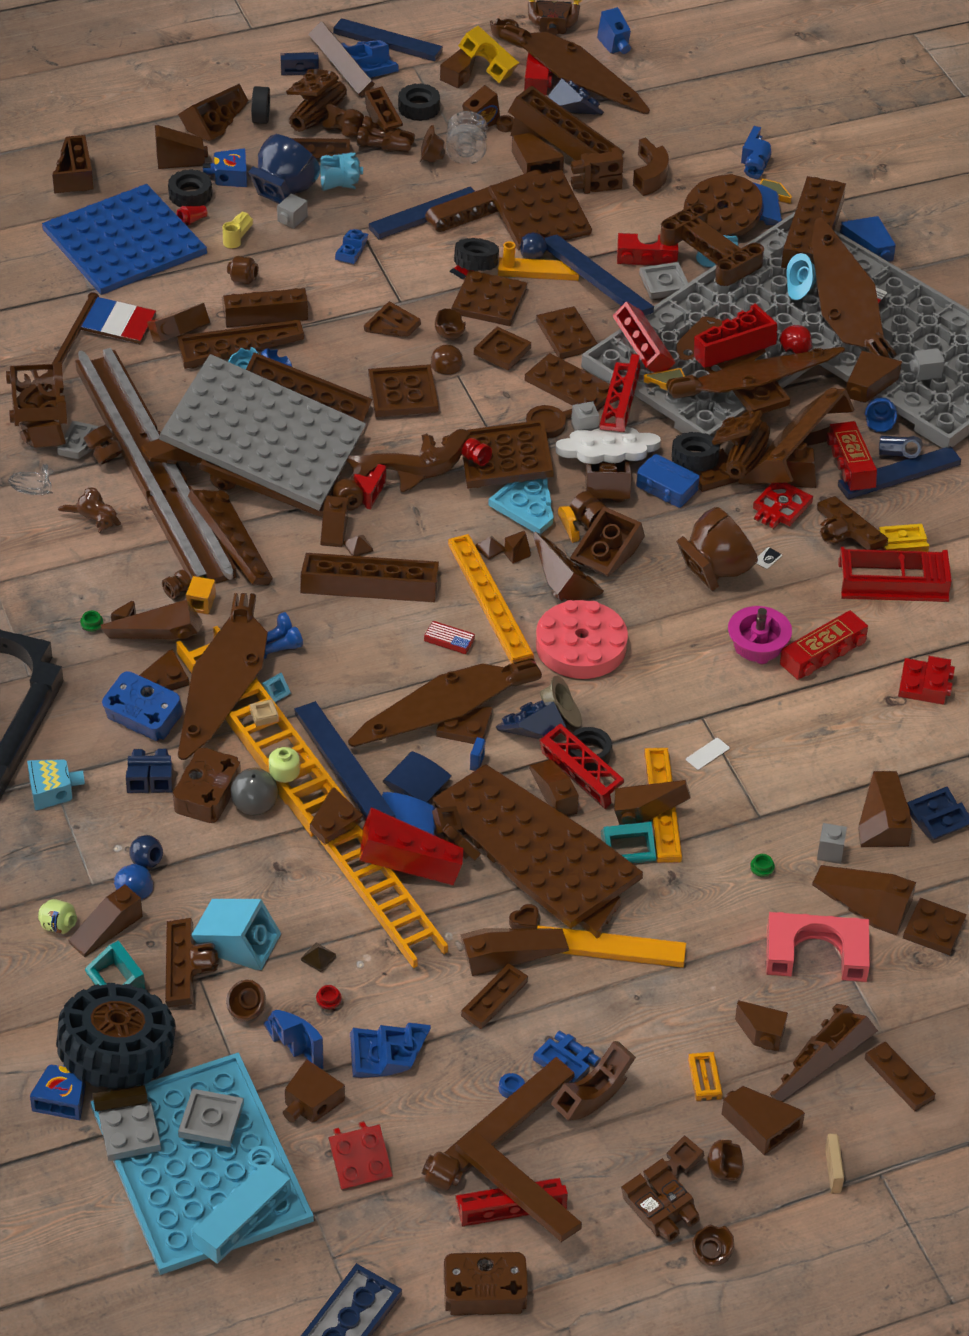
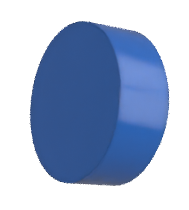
[498,1073,525,1098]

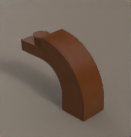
[633,137,669,196]
[551,1041,636,1121]

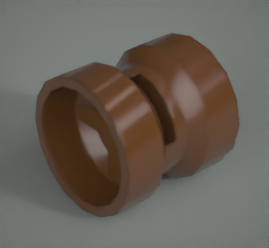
[162,569,192,599]

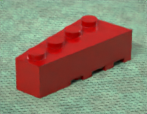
[694,303,777,368]
[359,807,463,885]

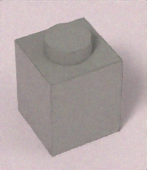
[277,194,308,229]
[910,348,945,381]
[571,401,599,431]
[817,823,847,864]

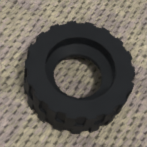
[398,83,440,121]
[168,169,212,207]
[454,238,499,271]
[671,432,720,472]

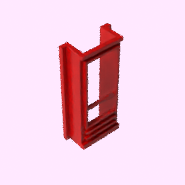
[838,547,952,602]

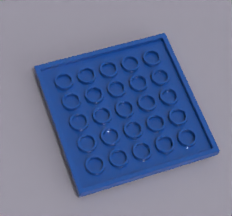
[42,184,207,295]

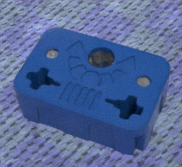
[102,671,184,742]

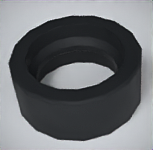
[251,86,270,124]
[569,727,612,771]

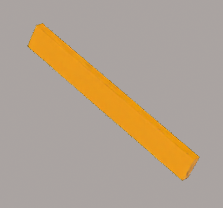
[448,534,534,663]

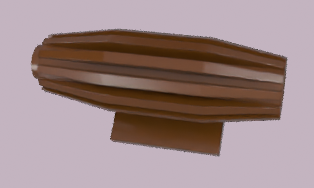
[286,73,347,132]
[712,410,770,480]

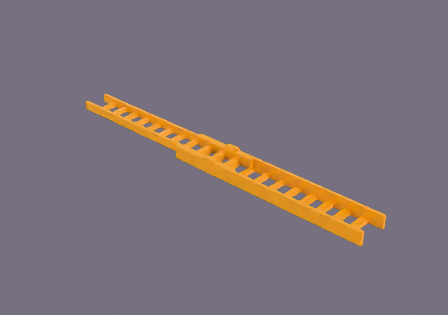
[176,626,448,968]

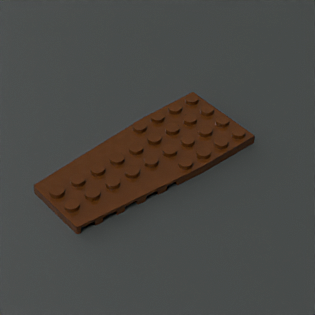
[433,764,643,929]

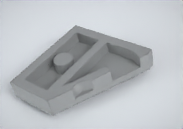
[57,421,112,459]

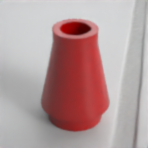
[176,205,208,226]

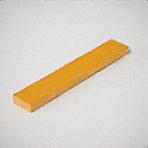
[644,748,682,863]
[537,925,686,968]

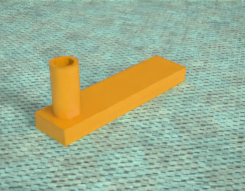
[498,241,579,281]

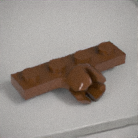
[817,496,888,550]
[165,918,219,1008]

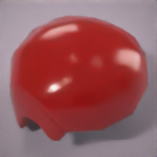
[779,325,813,354]

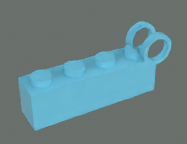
[192,1146,291,1264]

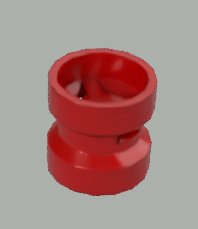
[462,438,492,466]

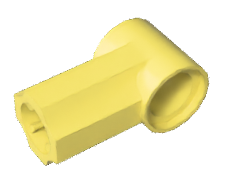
[222,212,253,249]

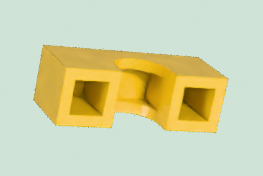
[458,26,519,83]

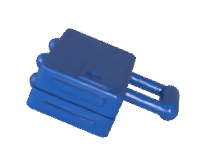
[636,454,700,508]

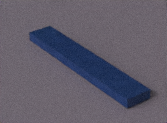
[333,18,443,62]
[369,186,475,240]
[838,446,961,500]

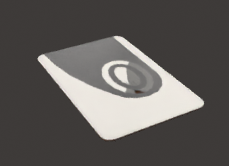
[757,547,782,569]

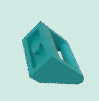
[600,822,656,863]
[85,940,145,989]

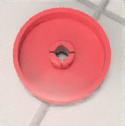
[536,600,628,679]

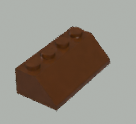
[222,288,308,328]

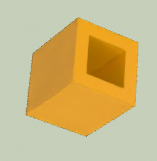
[186,576,216,615]

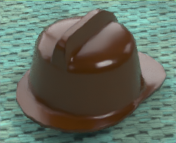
[420,125,445,163]

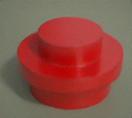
[316,985,341,1009]

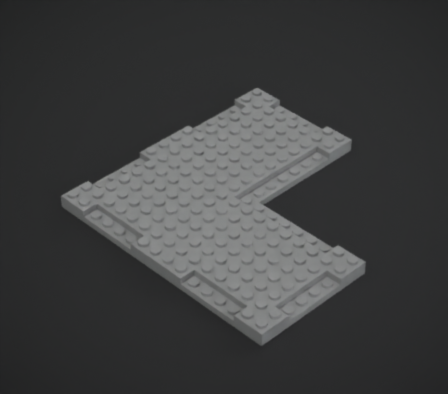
[581,212,969,448]

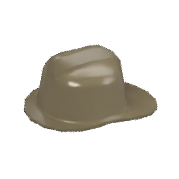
[540,676,582,727]

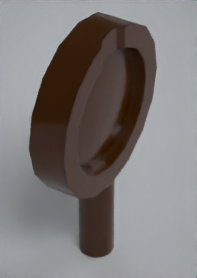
[526,405,572,438]

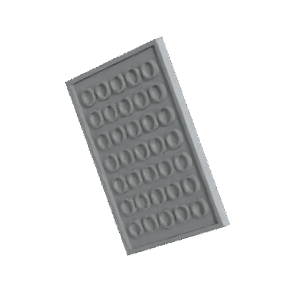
[159,354,366,511]

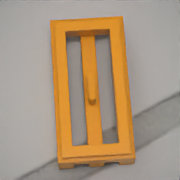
[688,1052,722,1101]

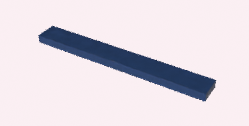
[544,234,654,315]
[294,701,396,819]

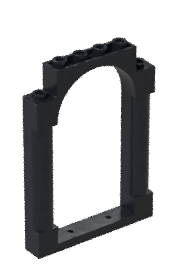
[0,629,64,800]

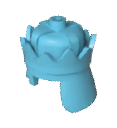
[320,152,363,191]

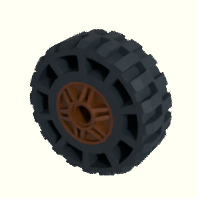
[56,983,176,1090]

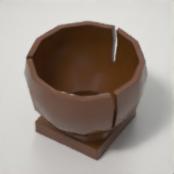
[676,507,758,592]

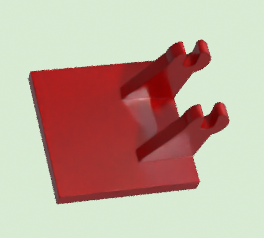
[328,1121,393,1190]

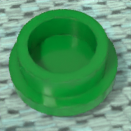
[80,610,103,632]
[750,854,775,877]

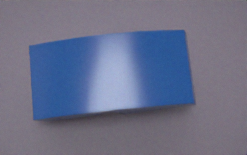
[335,229,369,264]

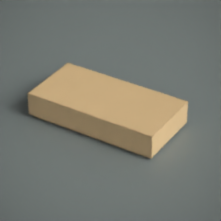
[825,1134,844,1193]

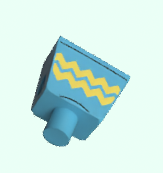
[27,759,85,810]

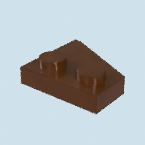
[363,301,421,337]

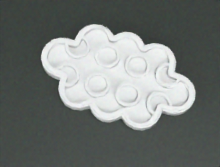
[556,427,661,464]

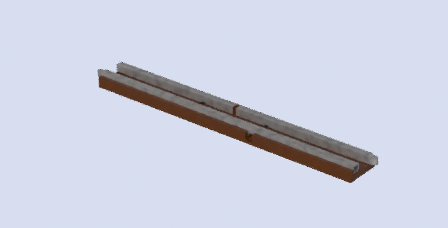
[75,348,237,584]

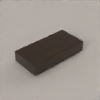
[92,1085,148,1112]

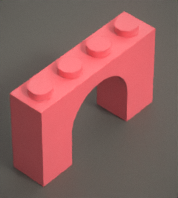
[766,912,870,982]

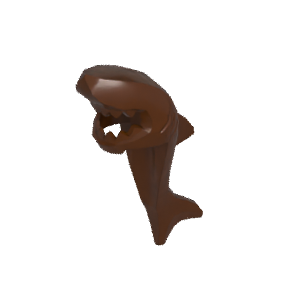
[347,429,470,492]

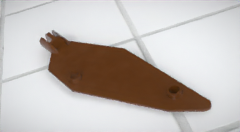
[499,22,650,114]
[811,218,897,358]
[666,347,845,399]
[178,593,268,760]
[348,658,542,747]

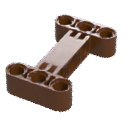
[660,203,764,286]

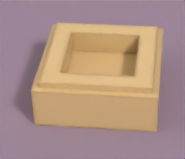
[250,699,279,726]

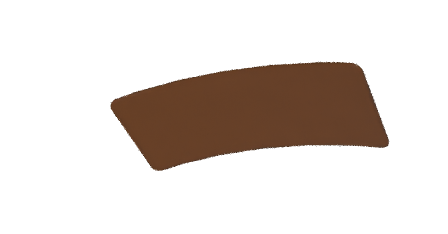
[803,426,830,445]

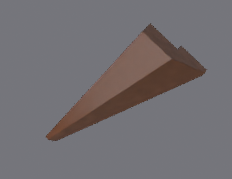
[770,1004,878,1101]

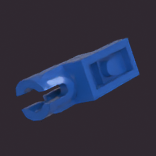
[741,126,771,179]

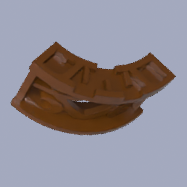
[6,363,67,426]

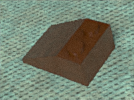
[585,460,631,502]
[570,506,645,577]

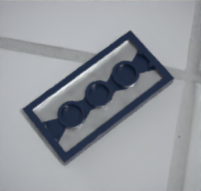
[301,1263,402,1336]

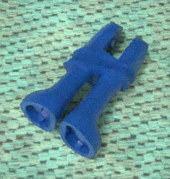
[264,612,303,659]

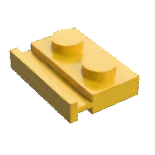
[879,524,929,552]

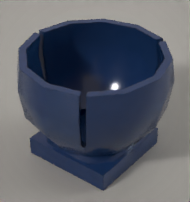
[249,134,320,204]

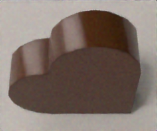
[509,904,539,928]

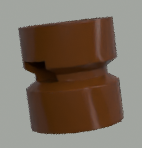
[83,424,123,465]
[570,491,606,529]

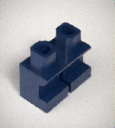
[126,749,173,793]

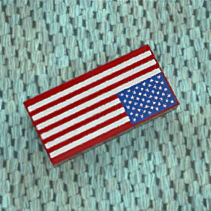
[424,621,475,654]

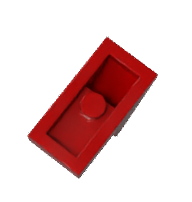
[354,464,386,510]

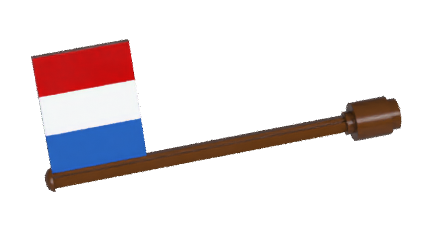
[25,292,156,408]

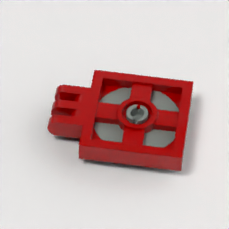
[753,483,813,529]

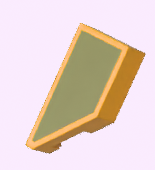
[760,178,792,204]
[643,368,685,391]

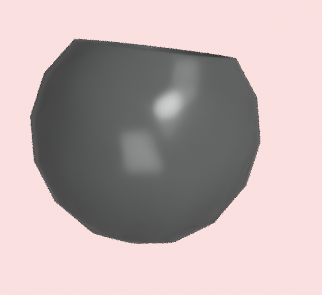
[230,768,279,815]

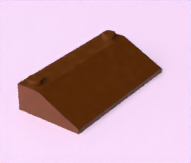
[738,388,855,484]

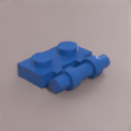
[533,1031,601,1083]

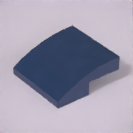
[382,751,452,802]
[907,786,969,840]

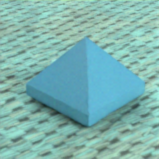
[262,673,291,703]

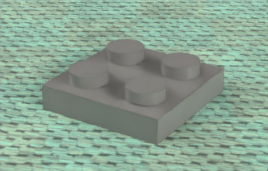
[639,262,688,299]
[178,1088,244,1147]
[98,1102,161,1161]

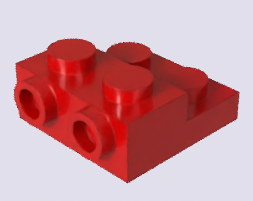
[898,656,955,705]

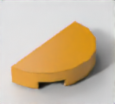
[557,506,580,543]

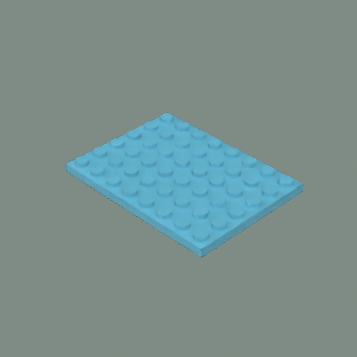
[90,1052,314,1275]

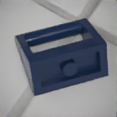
[280,52,319,76]

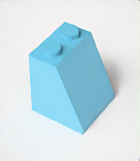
[191,899,281,970]

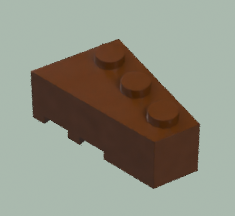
[52,135,94,194]

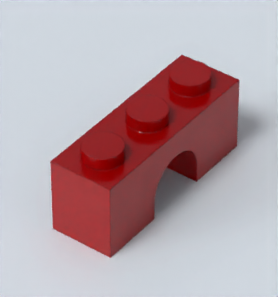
[617,233,678,265]

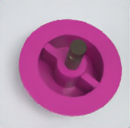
[728,606,792,664]

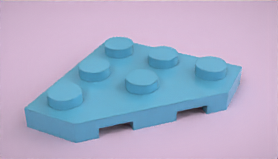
[488,478,554,534]

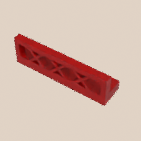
[599,354,641,432]
[539,723,624,809]
[455,1178,568,1227]

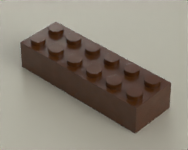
[781,176,846,269]

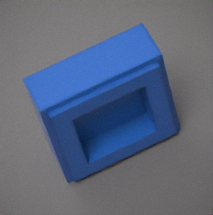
[470,737,486,771]

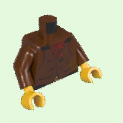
[528,0,582,35]

